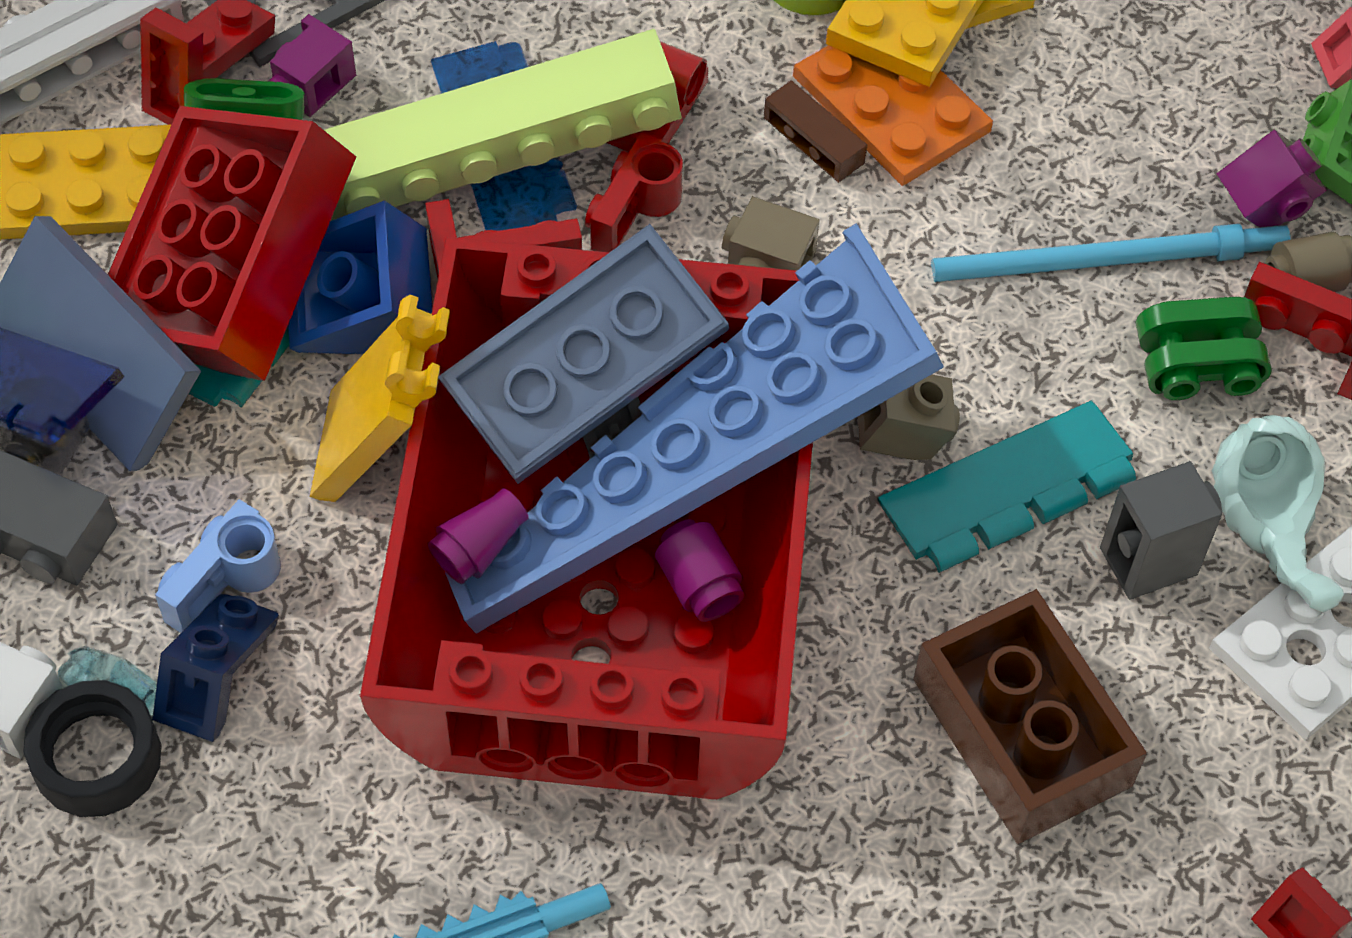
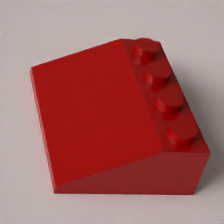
[108,106,357,381]

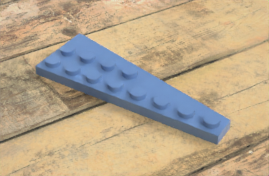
[445,223,944,634]

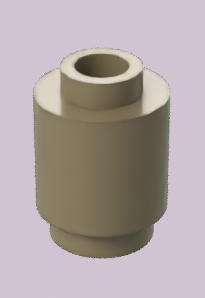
[1265,231,1352,292]

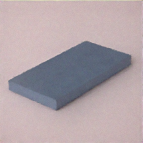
[0,216,201,471]
[439,224,729,484]

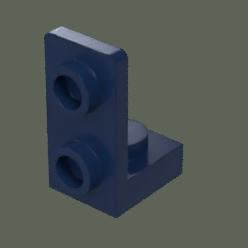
[152,594,279,742]

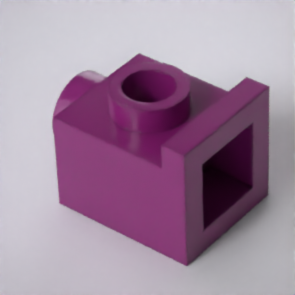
[268,14,357,117]

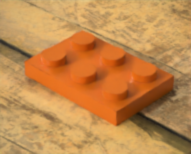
[793,45,993,187]

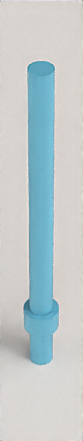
[931,224,1290,282]

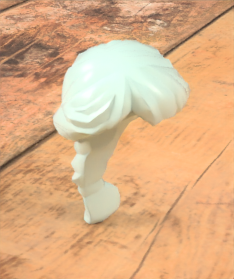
[1212,415,1344,612]

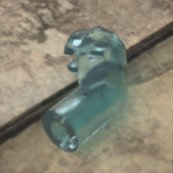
[58,646,157,708]

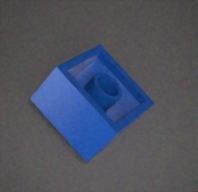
[288,200,433,354]

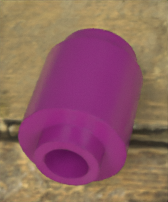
[655,519,745,622]

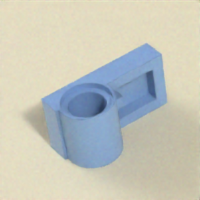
[155,499,281,633]

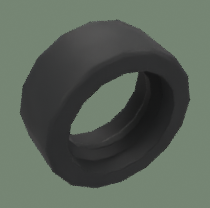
[23,680,162,817]

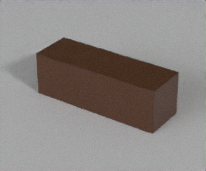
[764,80,867,183]

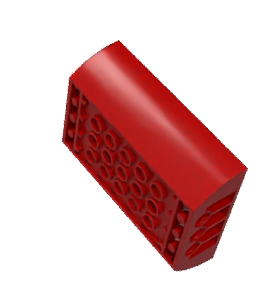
[360,237,813,800]

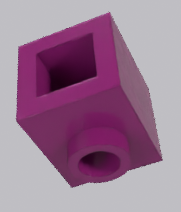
[1216,129,1327,228]

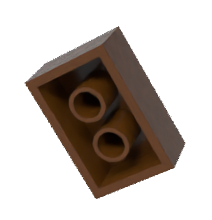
[913,589,1147,845]

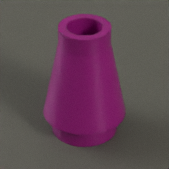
[427,488,529,584]

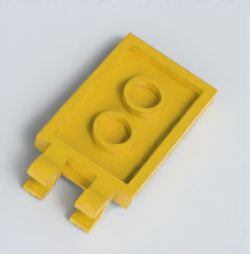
[309,295,450,502]

